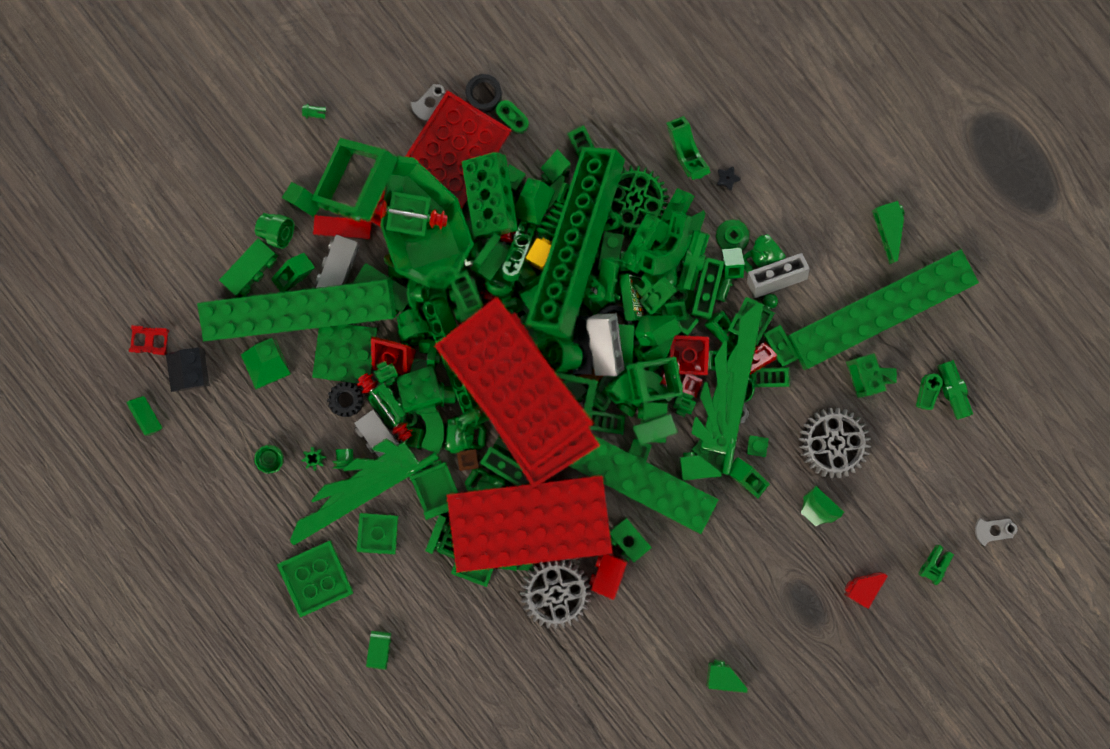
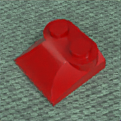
[669,335,709,375]

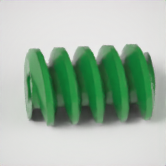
[536,202,564,242]

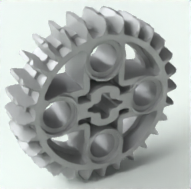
[799,408,871,478]
[520,559,592,629]

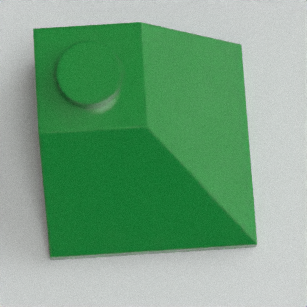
[515,178,555,225]
[241,338,291,390]

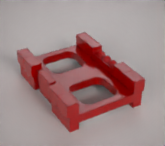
[129,325,169,355]

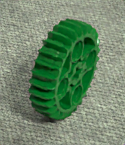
[609,165,669,236]

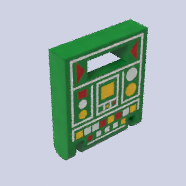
[619,274,647,322]

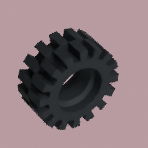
[327,382,364,417]

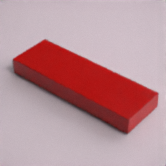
[313,215,372,240]

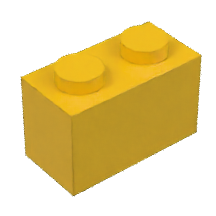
[526,238,552,272]

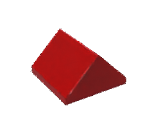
[371,336,416,376]

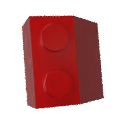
[589,554,627,600]

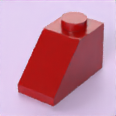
[844,572,888,609]

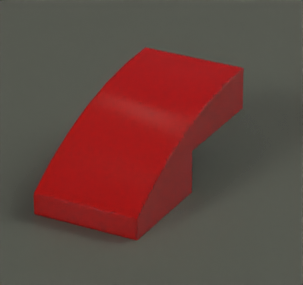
[660,368,703,398]

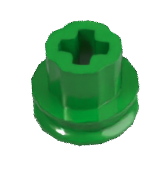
[435,382,456,407]
[332,449,353,469]

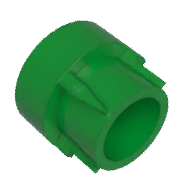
[255,213,294,249]
[396,309,433,347]
[542,339,582,373]

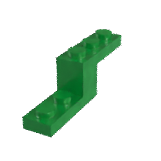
[620,188,695,274]

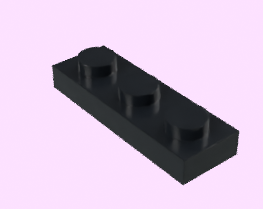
[573,316,593,375]

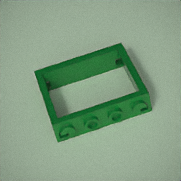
[311,138,398,222]

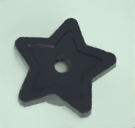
[717,166,741,191]

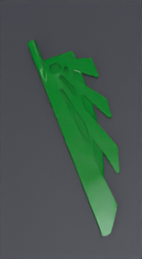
[691,303,764,475]
[290,438,439,545]

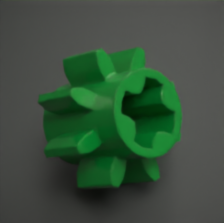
[499,294,518,315]
[374,361,398,387]
[673,393,696,417]
[301,447,327,471]

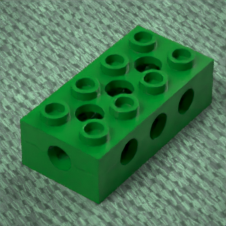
[462,152,518,239]

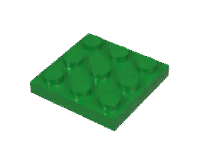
[312,324,378,384]
[277,540,354,618]

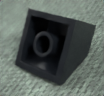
[166,347,210,392]

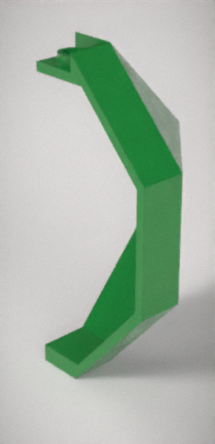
[380,156,474,288]

